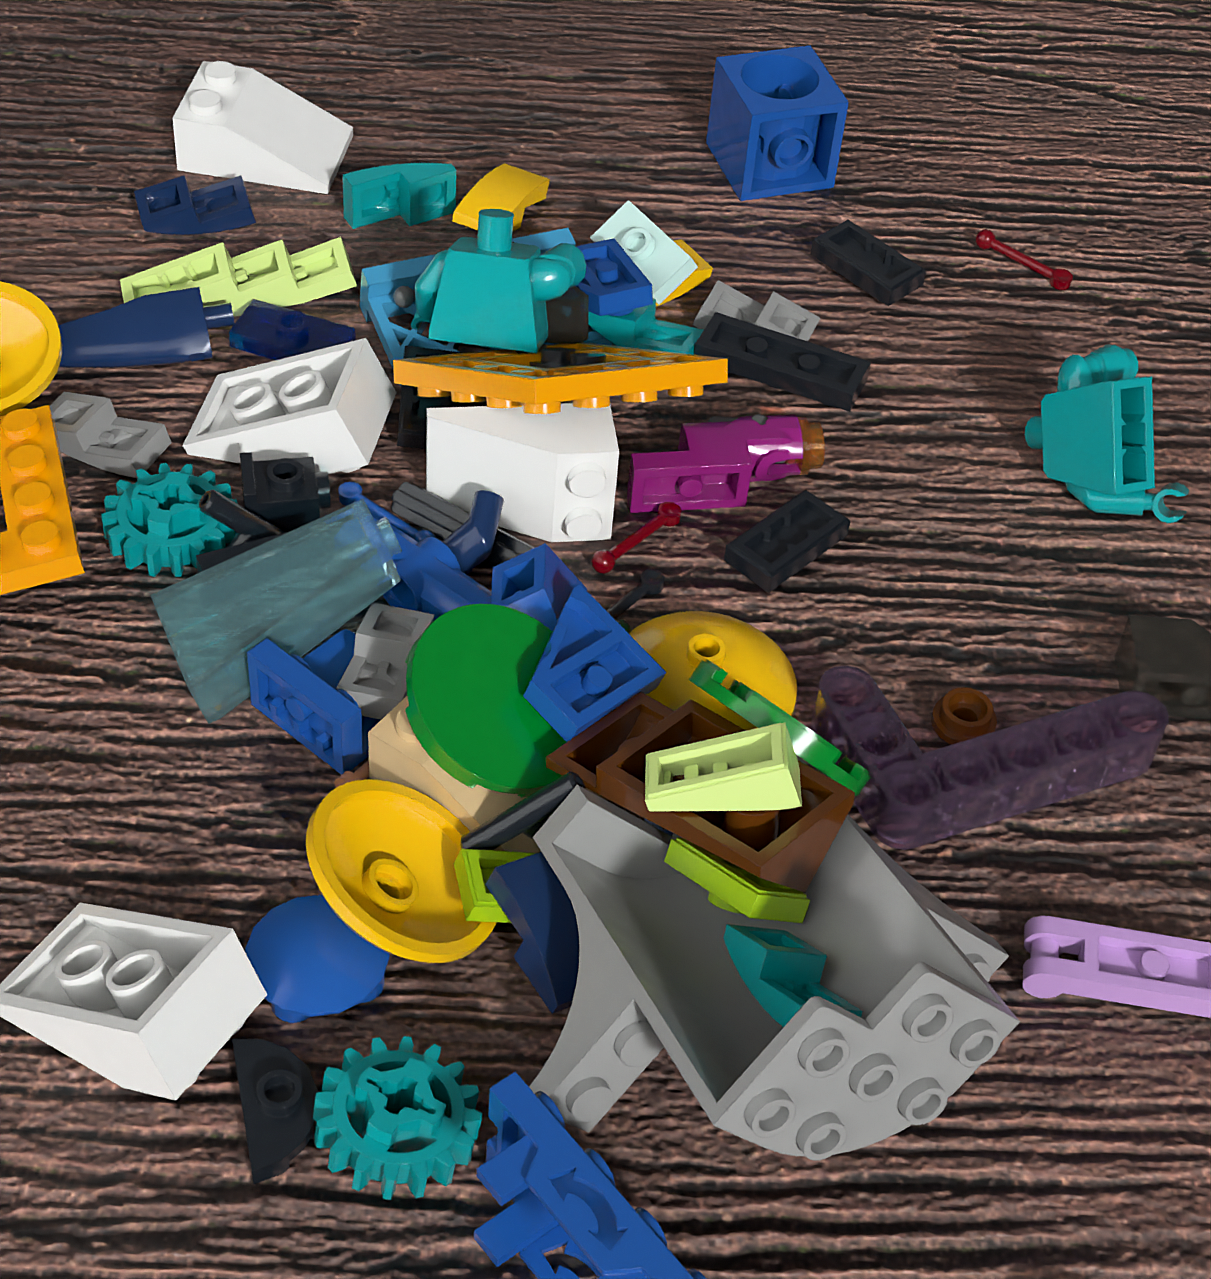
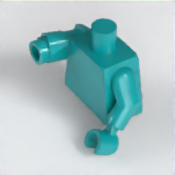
[411,209,586,353]
[1024,344,1189,523]

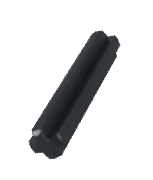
[391,482,534,567]

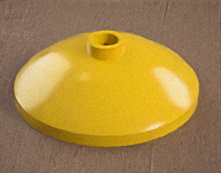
[0,281,62,416]
[629,611,797,731]
[306,779,496,963]

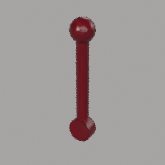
[975,229,1073,290]
[591,502,682,574]

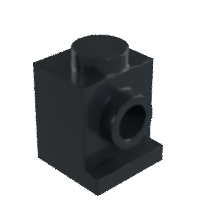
[240,452,331,532]

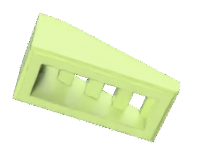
[645,723,802,812]

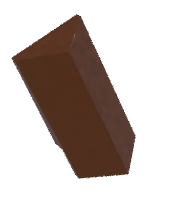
[546,691,855,893]

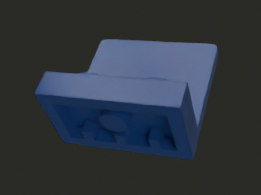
[247,629,380,774]

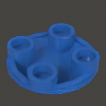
[245,895,390,1023]

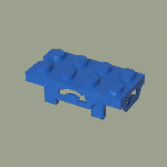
[474,1071,707,1279]

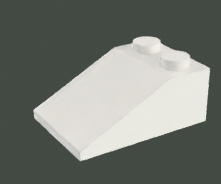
[173,61,353,194]
[182,338,396,474]
[426,403,619,542]
[0,903,267,1100]

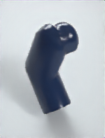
[442,490,504,575]

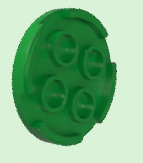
[405,603,567,798]
[688,659,870,797]

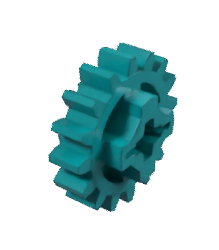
[101,463,238,577]
[313,1036,482,1200]

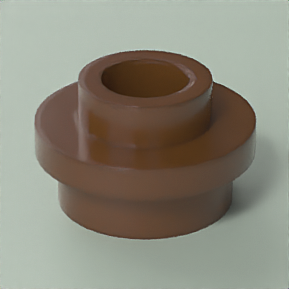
[931,687,997,748]

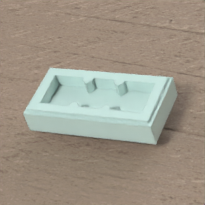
[590,200,698,305]

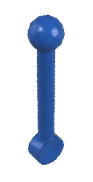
[338,482,436,543]

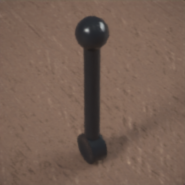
[606,569,665,619]

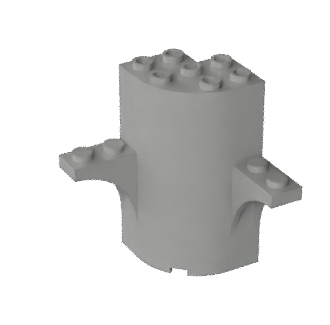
[529,756,1020,1160]

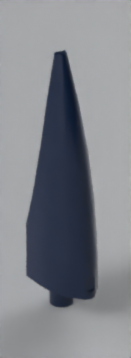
[58,287,235,368]

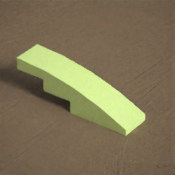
[120,237,357,316]

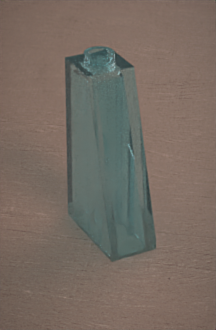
[150,499,402,724]

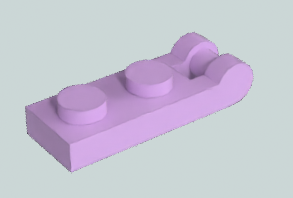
[1023,916,1211,1018]

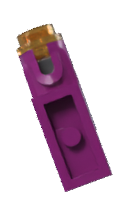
[627,414,825,513]

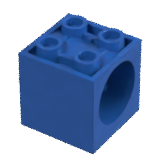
[706,45,849,201]

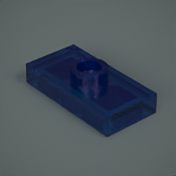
[229,299,356,360]

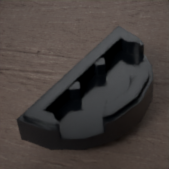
[232,1039,318,1185]

